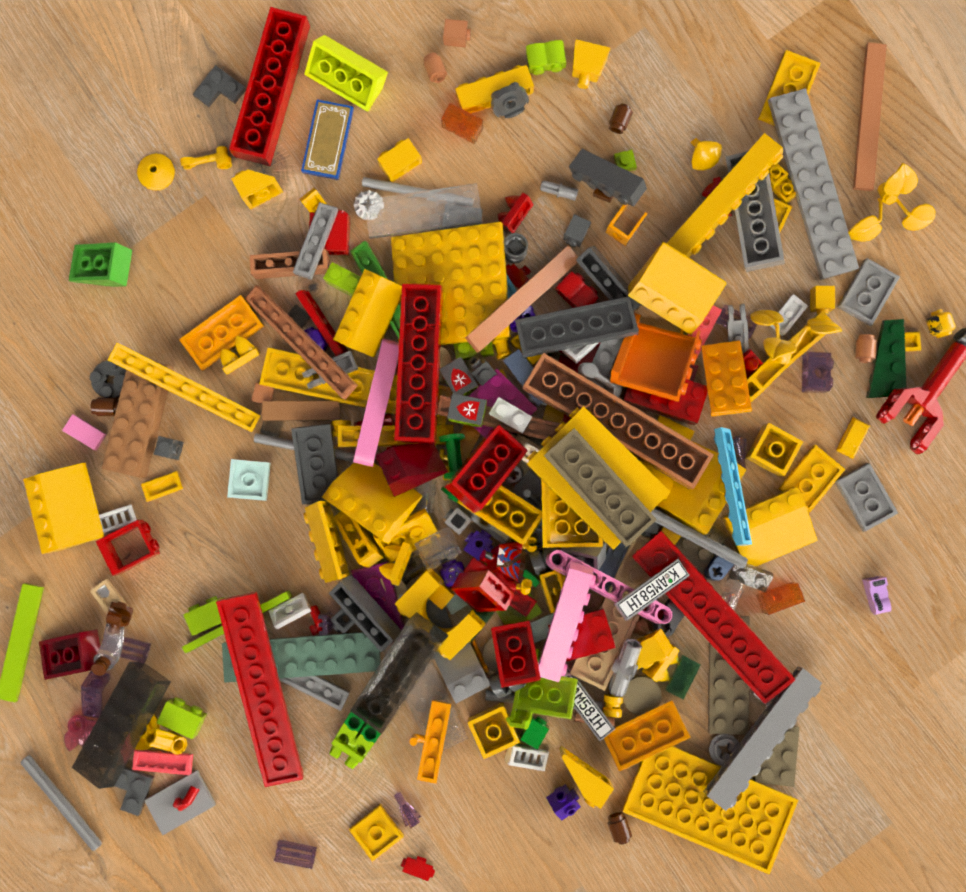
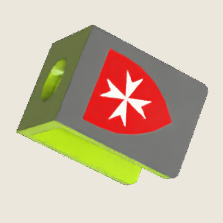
[440,357,478,396]
[447,394,487,428]

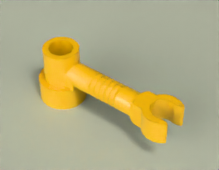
[180,146,232,170]

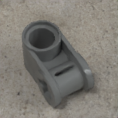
[654,598,685,637]

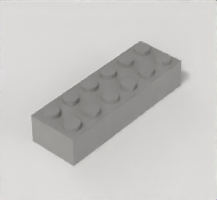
[726,151,785,272]

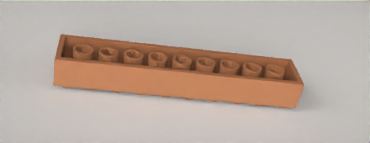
[522,353,714,489]

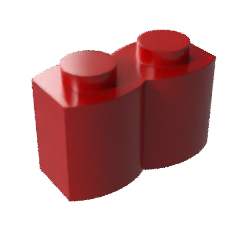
[555,271,599,308]

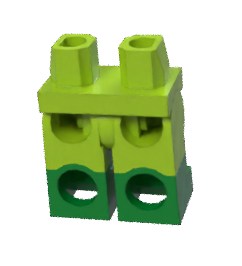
[329,706,386,769]

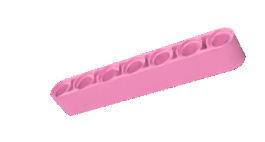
[353,338,399,467]
[546,550,672,624]

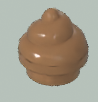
[632,617,652,636]

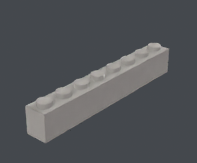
[703,666,822,811]

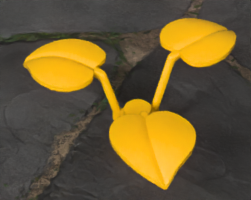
[848,163,935,242]
[750,310,842,364]

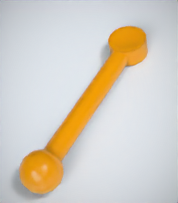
[470,636,489,673]

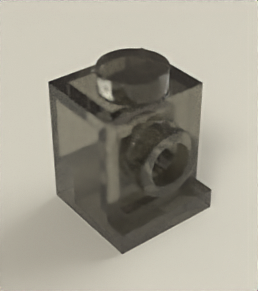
[402,552,425,585]

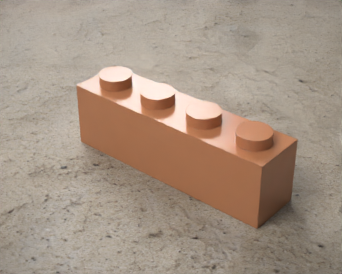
[250,249,330,279]

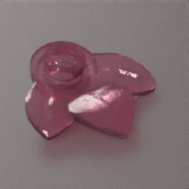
[64,715,102,751]

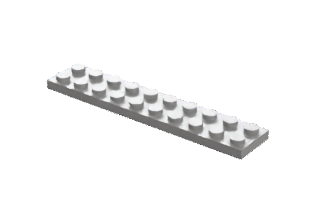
[768,88,859,280]

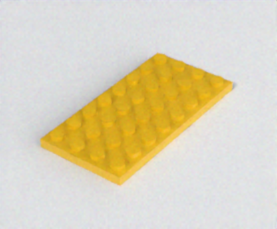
[622,746,798,875]

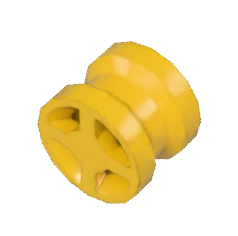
[332,420,351,437]

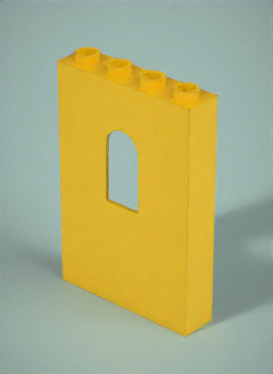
[526,406,670,550]

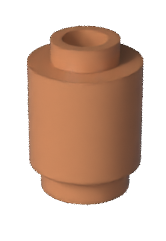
[423,52,447,83]
[855,334,877,363]

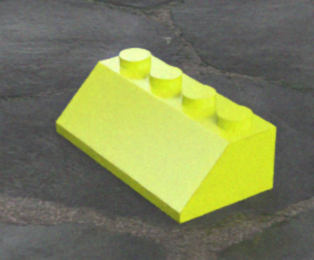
[304,35,388,111]

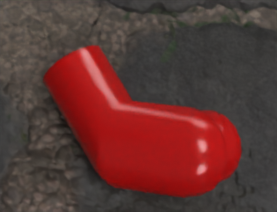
[309,605,323,635]
[173,786,199,811]

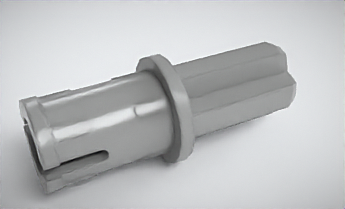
[540,180,578,201]

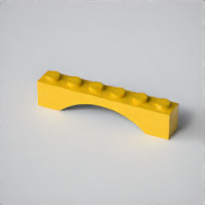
[747,311,832,402]

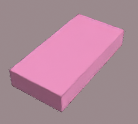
[62,414,107,451]

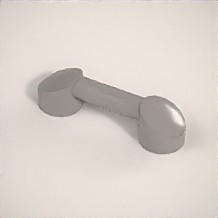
[578,363,623,397]

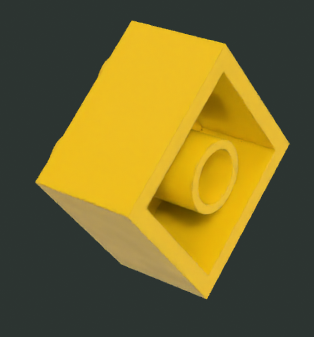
[745,423,803,477]
[467,702,520,759]

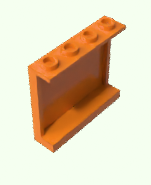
[610,313,702,402]

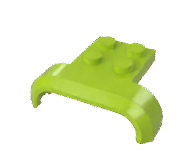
[506,649,578,729]

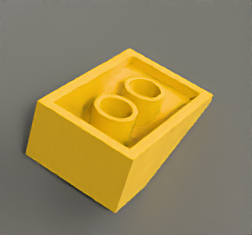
[559,746,614,809]

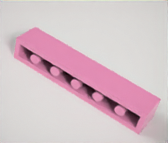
[538,561,596,682]

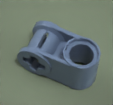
[704,544,734,581]

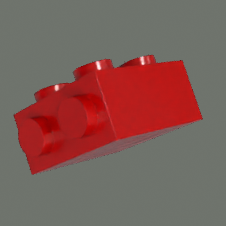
[309,210,350,256]

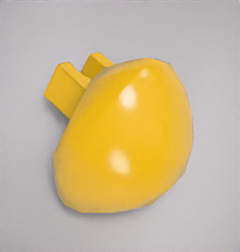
[690,138,722,171]

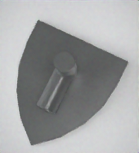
[511,470,542,511]

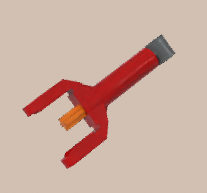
[876,327,966,455]

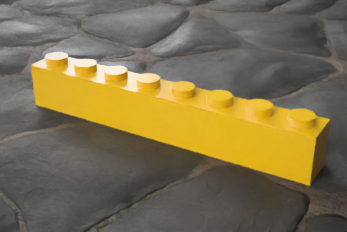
[667,133,783,258]

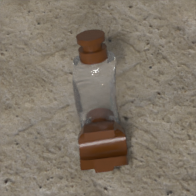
[91,601,133,676]

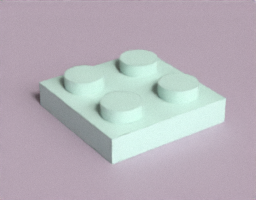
[227,459,271,501]

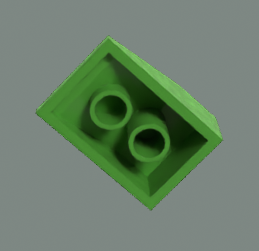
[68,242,132,287]

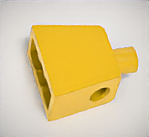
[572,39,610,89]

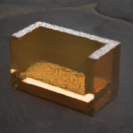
[441,103,483,144]
[756,582,805,615]

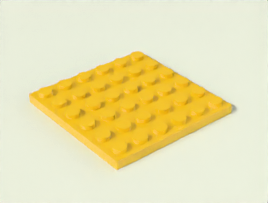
[391,222,511,345]

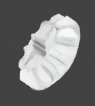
[353,190,384,220]

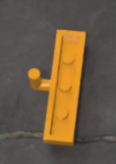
[409,699,452,784]

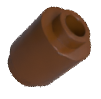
[609,103,633,134]
[91,397,119,417]
[607,812,632,845]

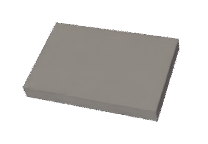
[837,258,900,326]
[835,463,898,532]
[144,770,216,835]

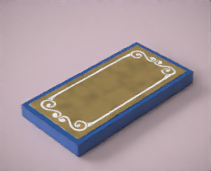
[301,99,354,180]

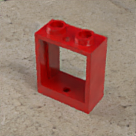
[95,520,160,576]
[451,570,515,612]

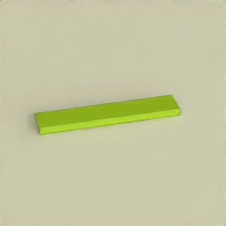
[0,583,44,702]
[182,590,292,653]

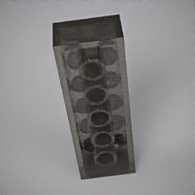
[350,612,449,734]
[71,662,171,789]

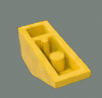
[333,511,384,568]

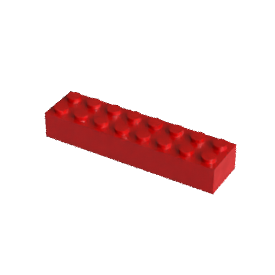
[229,7,310,166]
[394,284,443,444]

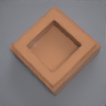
[251,383,275,404]

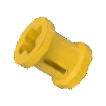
[492,338,513,360]

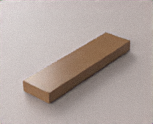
[262,401,340,421]

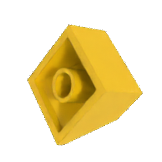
[231,170,283,210]

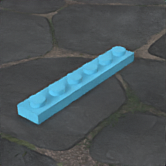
[714,427,752,546]

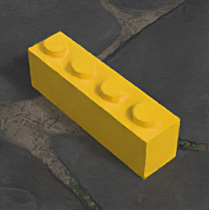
[455,65,534,116]

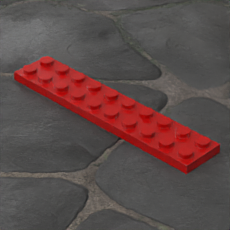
[632,530,796,704]
[216,591,304,787]

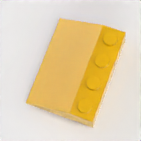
[628,241,727,335]
[656,441,747,535]
[23,463,104,554]
[322,463,423,545]
[541,479,603,548]
[722,487,818,571]
[303,501,350,583]

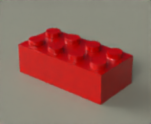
[622,379,708,425]
[445,425,528,513]

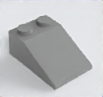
[430,641,490,703]

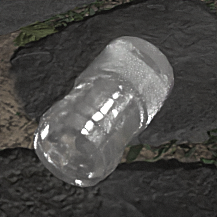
[415,480,437,513]
[721,577,746,611]

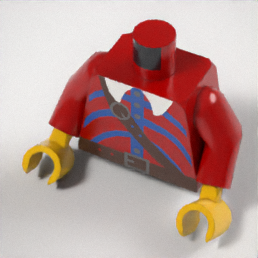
[480,537,537,595]

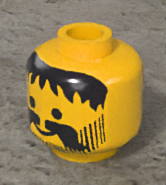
[926,309,956,339]

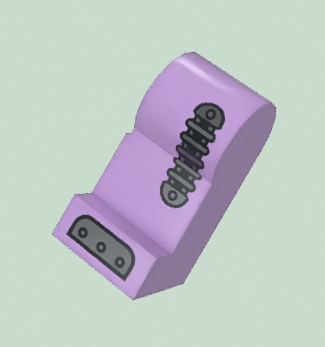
[862,576,891,615]

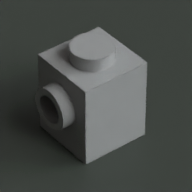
[444,508,472,535]

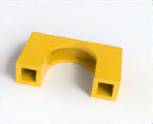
[395,568,486,660]

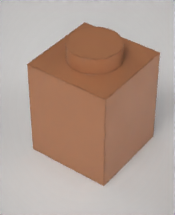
[443,19,471,48]

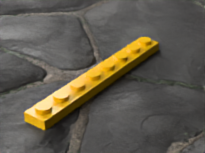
[108,343,261,433]

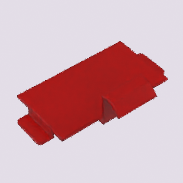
[506,263,531,289]
[401,856,435,881]

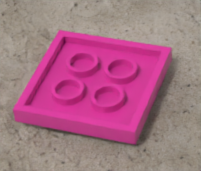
[469,369,537,438]

